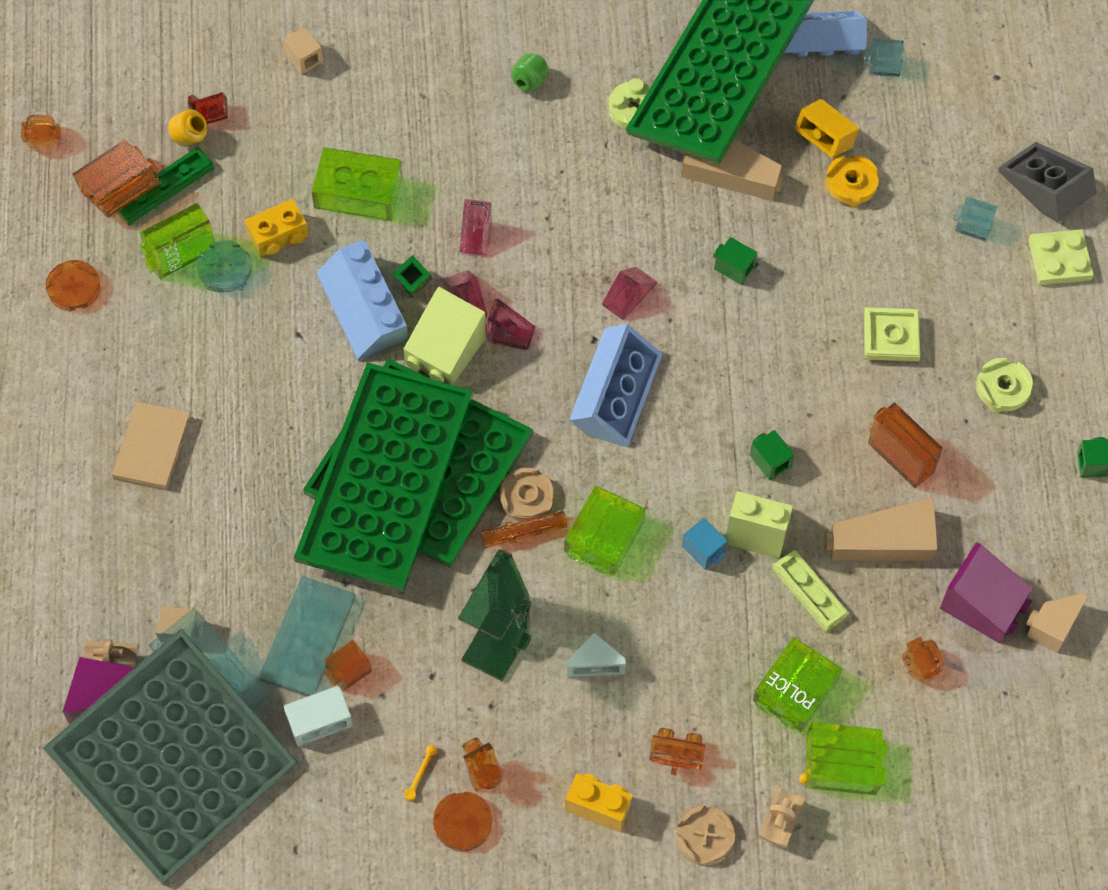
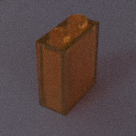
[72,139,160,218]
[868,402,943,488]

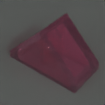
[459,199,492,255]
[602,267,657,320]
[444,270,487,317]
[487,298,536,350]

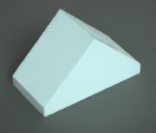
[566,633,626,677]

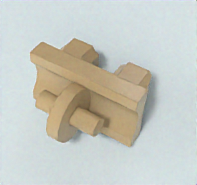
[84,640,139,667]
[758,787,805,848]

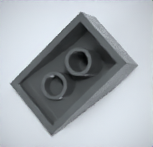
[998,142,1096,220]

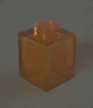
[324,640,372,692]

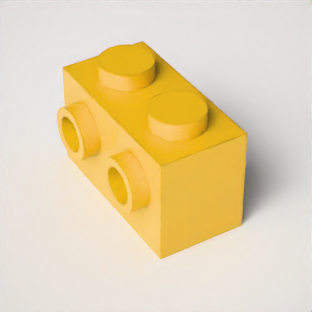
[794,99,860,159]
[244,199,309,258]
[565,773,632,832]

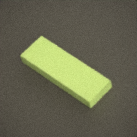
[772,549,849,632]

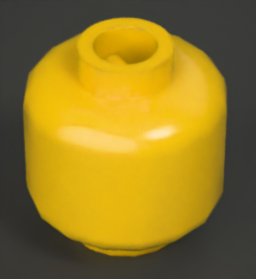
[168,109,207,147]

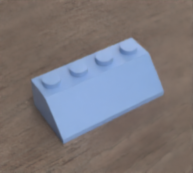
[784,10,867,56]
[316,239,408,361]
[569,324,663,447]

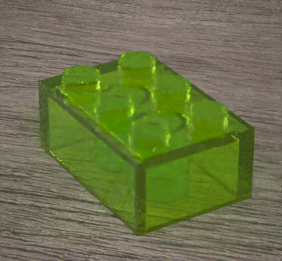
[311,147,403,221]

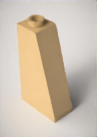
[681,139,785,201]
[825,498,937,562]

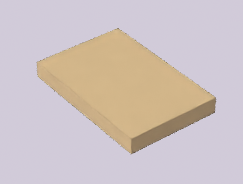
[112,401,191,490]

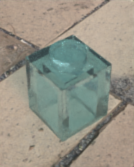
[865,38,903,77]
[953,196,998,242]

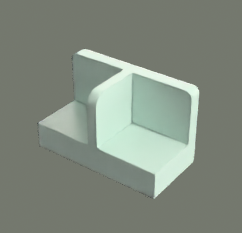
[284,686,353,747]

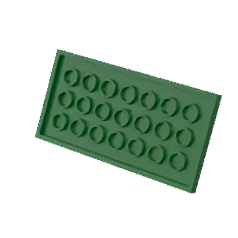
[626,0,814,164]
[294,362,473,592]

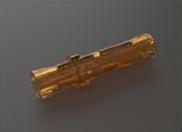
[481,510,568,548]

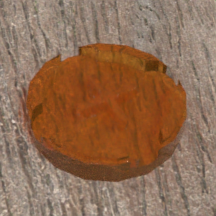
[46,260,101,311]
[433,792,493,852]

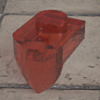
[187,92,228,124]

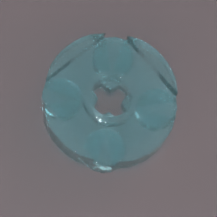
[197,240,252,293]

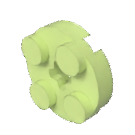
[608,78,651,129]
[976,358,1033,413]

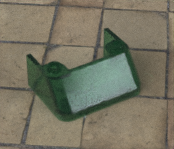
[458,549,532,681]

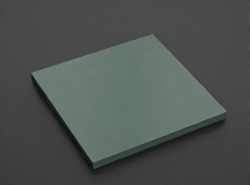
[42,628,298,885]

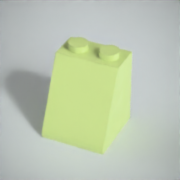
[403,287,486,385]
[726,491,794,559]

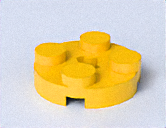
[825,155,879,207]

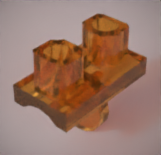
[649,727,706,776]
[462,737,502,792]

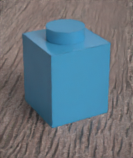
[682,518,728,569]

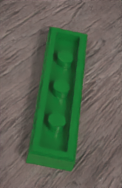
[112,147,215,226]

